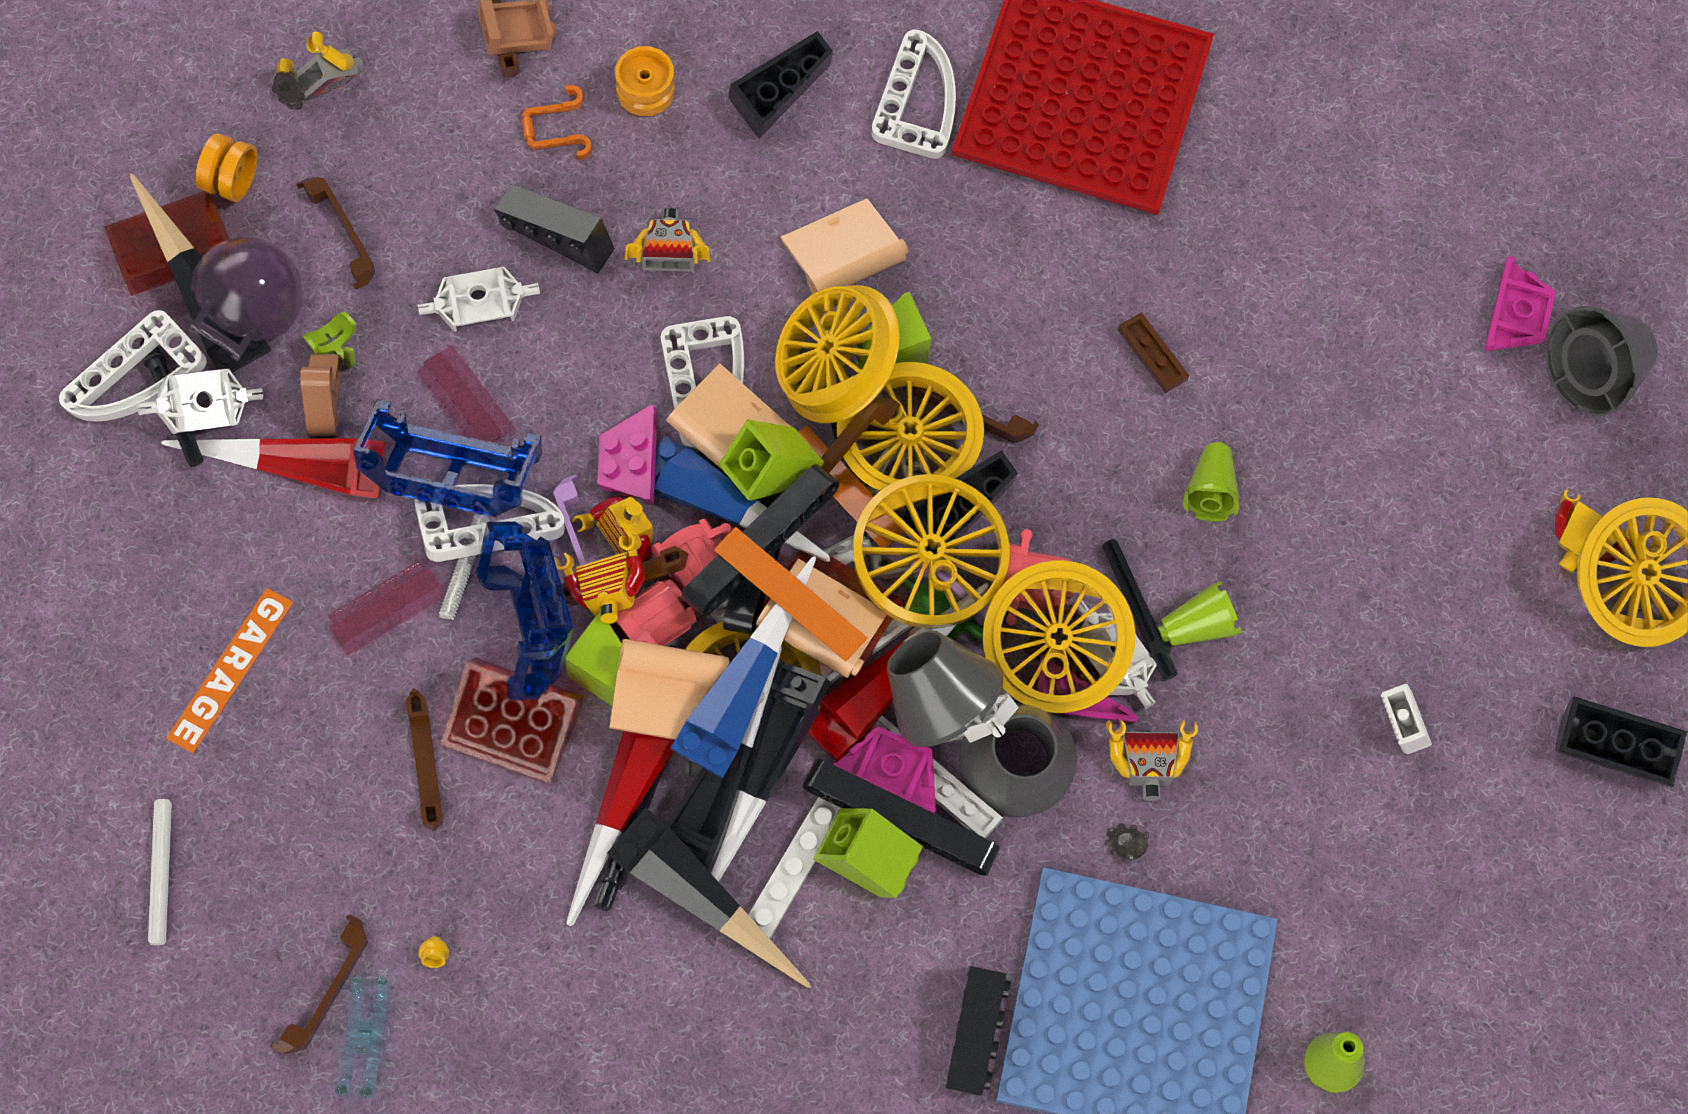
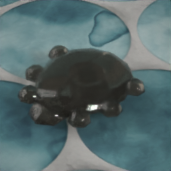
[271,71,305,109]
[1105,823,1149,863]

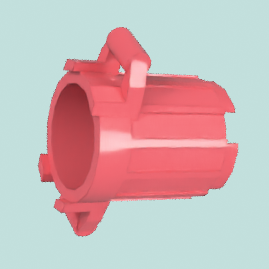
[649,519,731,612]
[1002,529,1073,628]
[610,579,697,646]

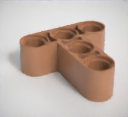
[300,354,342,437]

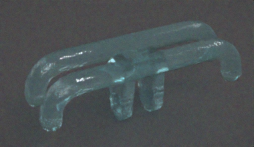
[335,974,389,1099]

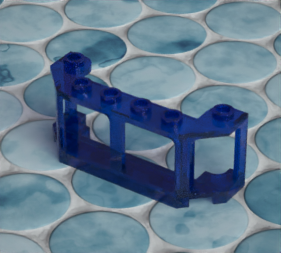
[353,399,542,517]
[476,521,574,700]

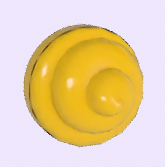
[418,936,449,968]

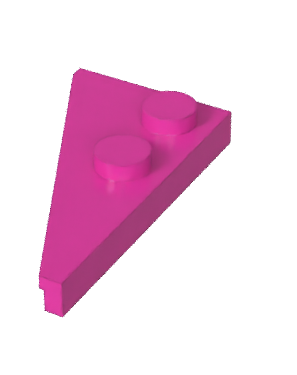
[1037,655,1138,723]

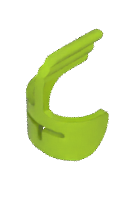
[301,311,356,368]

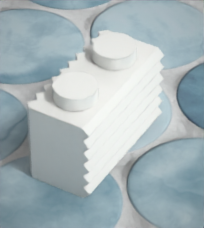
[1381,684,1432,754]

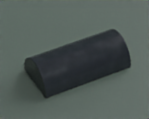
[1555,696,1688,788]

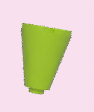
[1183,442,1240,522]
[1158,581,1242,646]
[1304,1032,1365,1093]

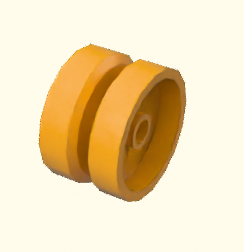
[615,46,675,116]
[196,133,258,203]

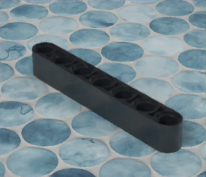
[681,464,840,617]
[723,491,785,635]
[802,759,1000,876]

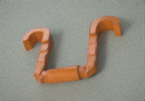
[522,85,592,160]

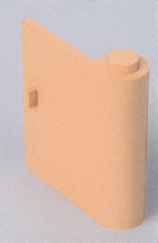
[781,198,909,294]
[666,363,791,475]
[756,559,887,678]
[609,639,730,740]

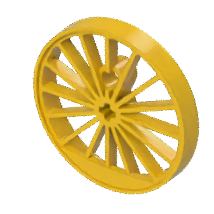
[853,474,1010,629]

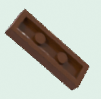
[1118,312,1189,393]

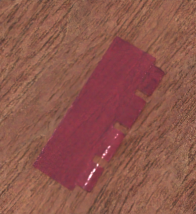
[418,346,515,448]
[328,561,446,656]

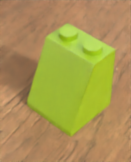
[854,292,931,374]
[718,419,824,500]
[565,612,622,706]
[813,808,923,898]

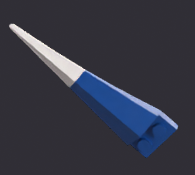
[654,436,830,562]
[670,556,816,779]

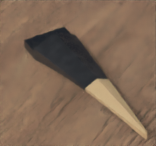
[130,173,271,373]
[607,807,811,988]

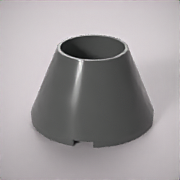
[1545,306,1658,417]
[887,631,1003,747]
[959,700,1077,817]

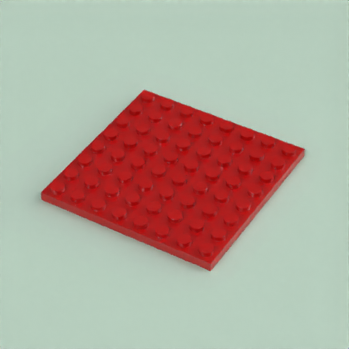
[951,0,1214,215]

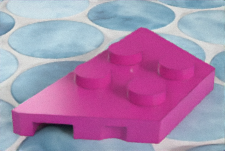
[1484,256,1556,351]
[597,405,658,505]
[833,726,936,813]

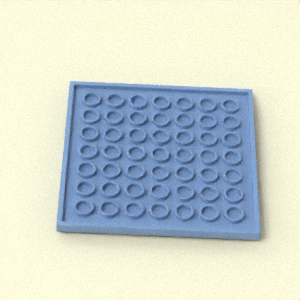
[996,867,1278,1114]

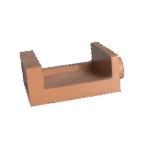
[477,0,556,55]

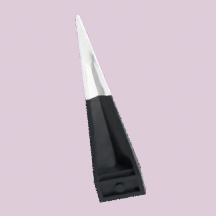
[665,647,782,872]
[711,661,831,882]

